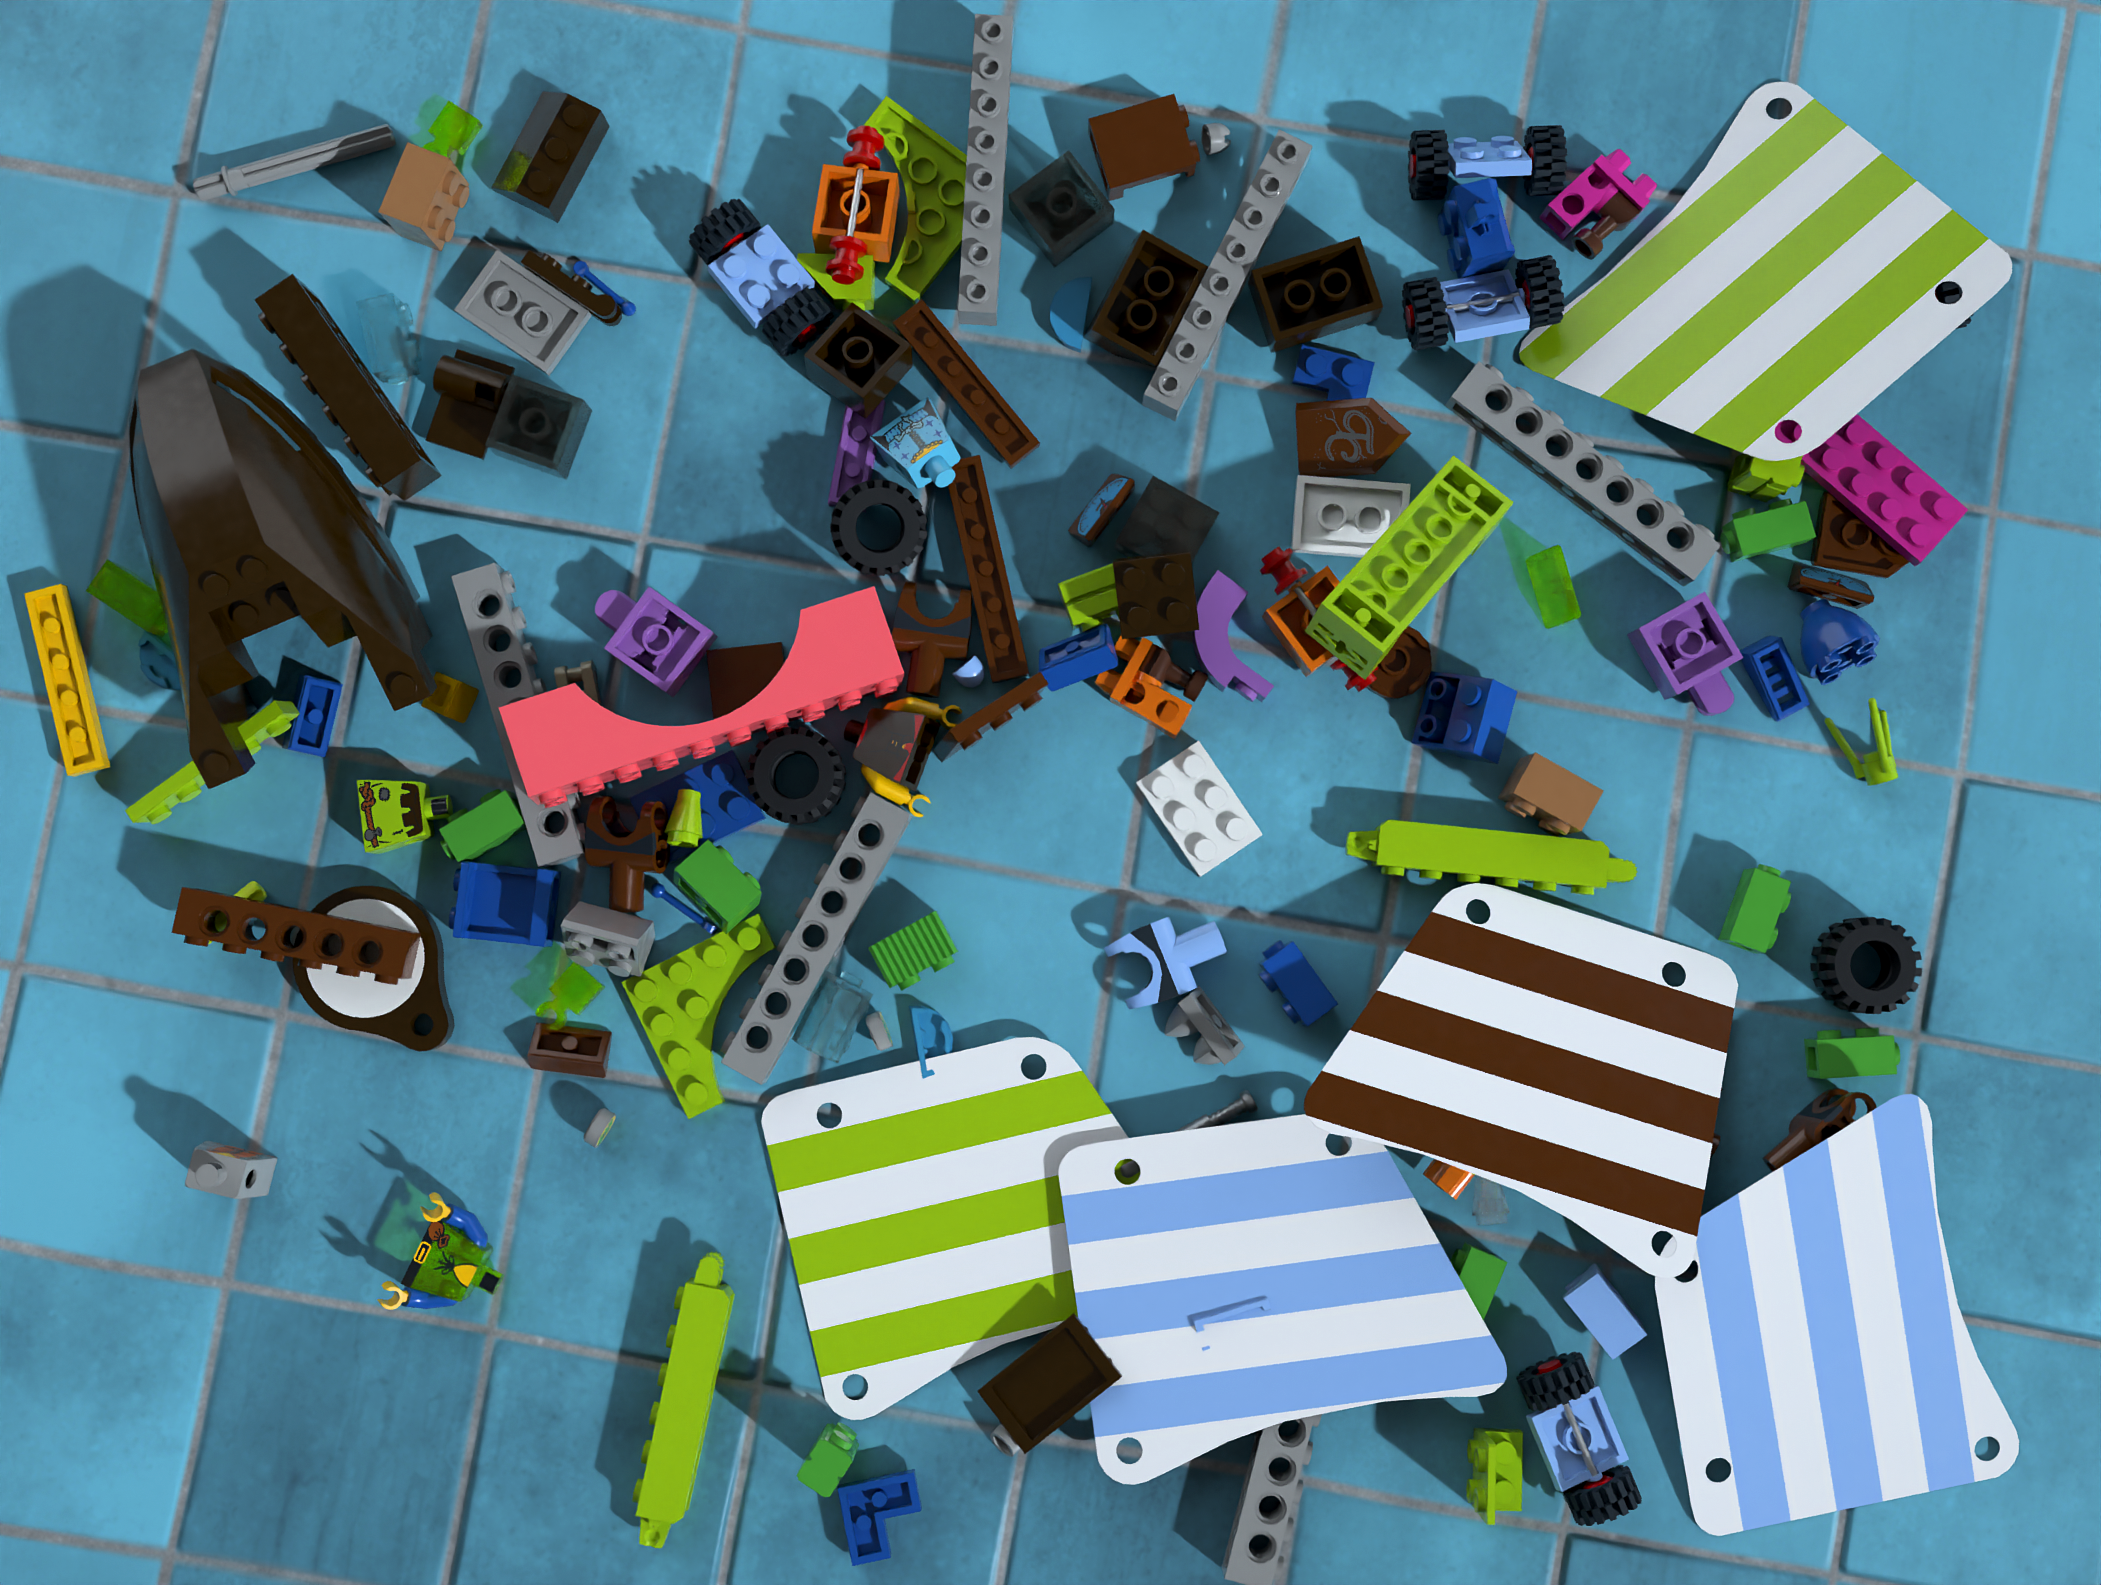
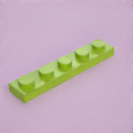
[125,700,300,825]

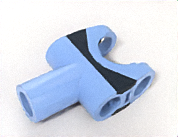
[1104,916,1227,1010]

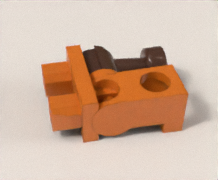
[1095,635,1209,739]

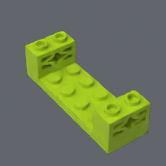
[1305,455,1514,680]

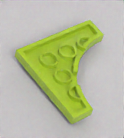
[864,96,1005,304]
[621,913,777,1120]

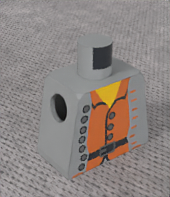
[185,1141,278,1199]

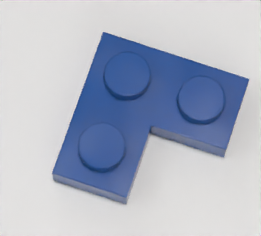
[1292,344,1375,401]
[837,1469,922,1566]

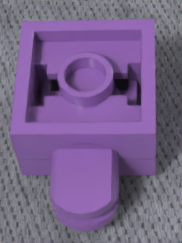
[595,587,717,698]
[1627,591,1743,716]

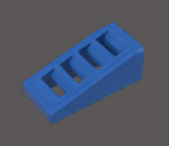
[1739,636,1810,722]

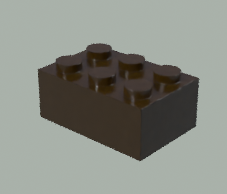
[1248,236,1383,353]

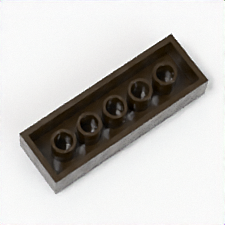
[254,274,442,501]

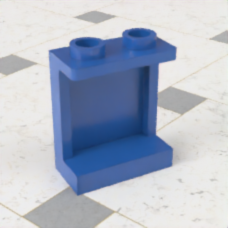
[449,861,561,947]

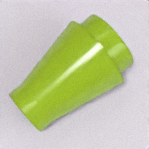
[664,789,703,848]

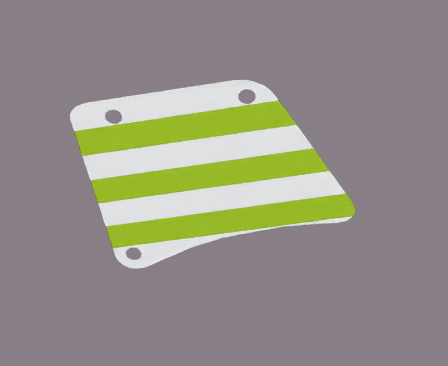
[1519,82,2012,461]
[761,1037,1140,1420]

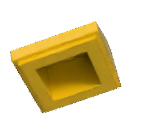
[421,671,479,723]

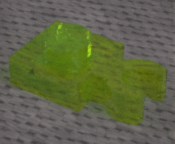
[422,101,483,159]
[535,962,605,1031]

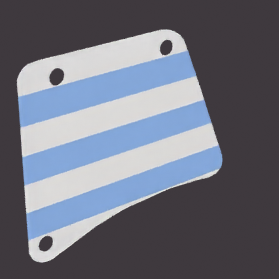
[1655,1094,2019,1536]
[1058,1114,1507,1485]

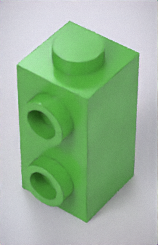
[1720,498,1816,562]
[439,789,527,863]
[1718,864,1791,954]
[1804,1027,1900,1079]
[1450,1242,1507,1321]

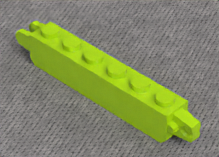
[1345,820,1638,895]
[632,1251,735,1549]

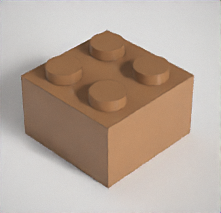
[378,142,469,251]
[1498,752,1604,837]

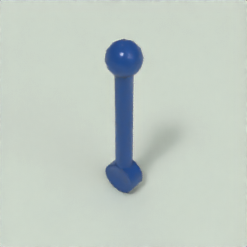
[573,261,636,316]
[650,883,718,935]

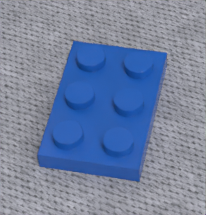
[629,749,766,865]

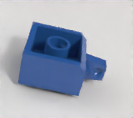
[1438,178,1515,279]

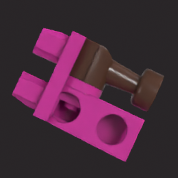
[1539,149,1657,260]

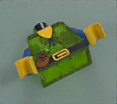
[377,1192,504,1310]

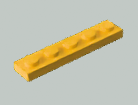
[24,584,110,777]

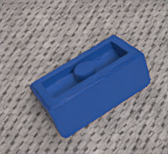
[1039,623,1118,691]
[282,675,343,757]

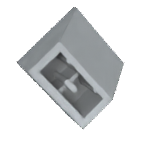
[561,901,655,977]

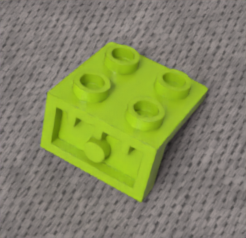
[1466,1428,1523,1525]

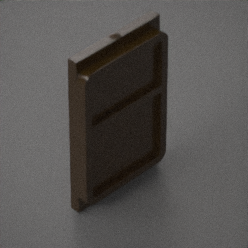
[977,1313,1123,1454]

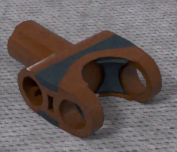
[892,581,972,698]
[585,795,670,913]
[1762,1088,1877,1172]

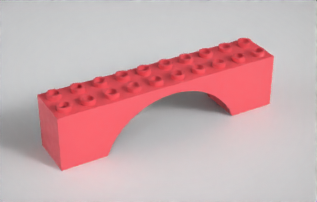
[498,586,904,808]

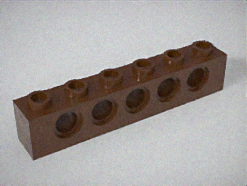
[171,887,421,985]

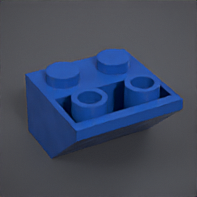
[1412,671,1517,764]

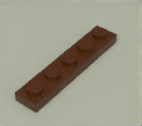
[893,299,1040,469]

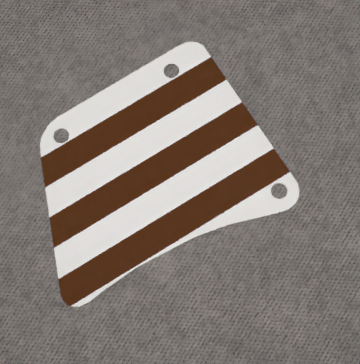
[1304,883,1738,1278]

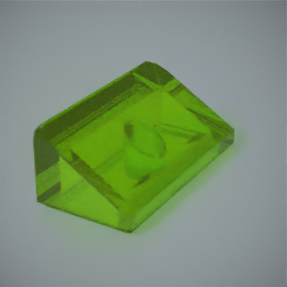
[1526,545,1581,629]

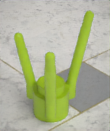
[1824,698,1899,786]

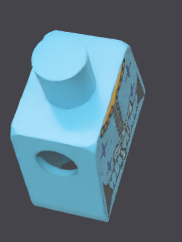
[870,396,961,488]

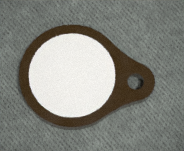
[293,886,455,1052]

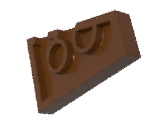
[933,672,1049,763]

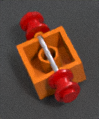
[812,125,900,285]
[1259,546,1379,692]

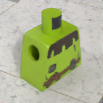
[357,780,453,854]

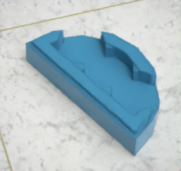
[1050,277,1092,353]
[138,628,181,691]
[909,1005,953,1079]

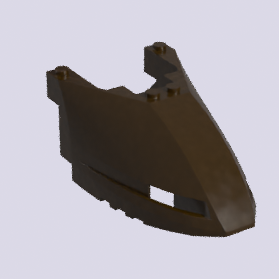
[129,348,437,789]

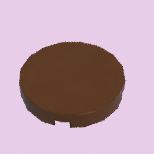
[1367,626,1432,699]

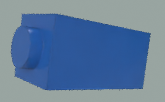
[1258,940,1338,1027]

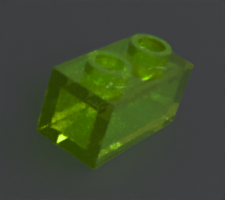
[86,559,168,637]

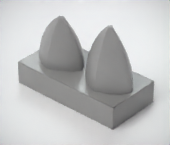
[1164,986,1245,1065]

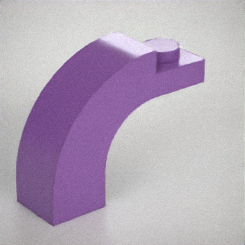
[1192,570,1274,702]

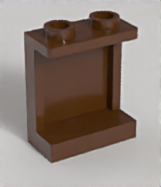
[1088,94,1200,201]

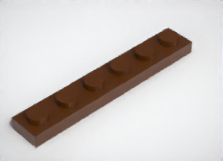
[948,455,1029,684]

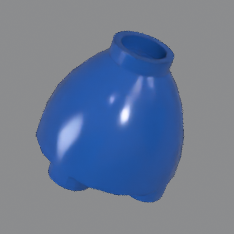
[1800,599,1880,685]

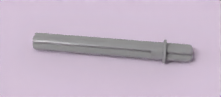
[193,124,395,200]

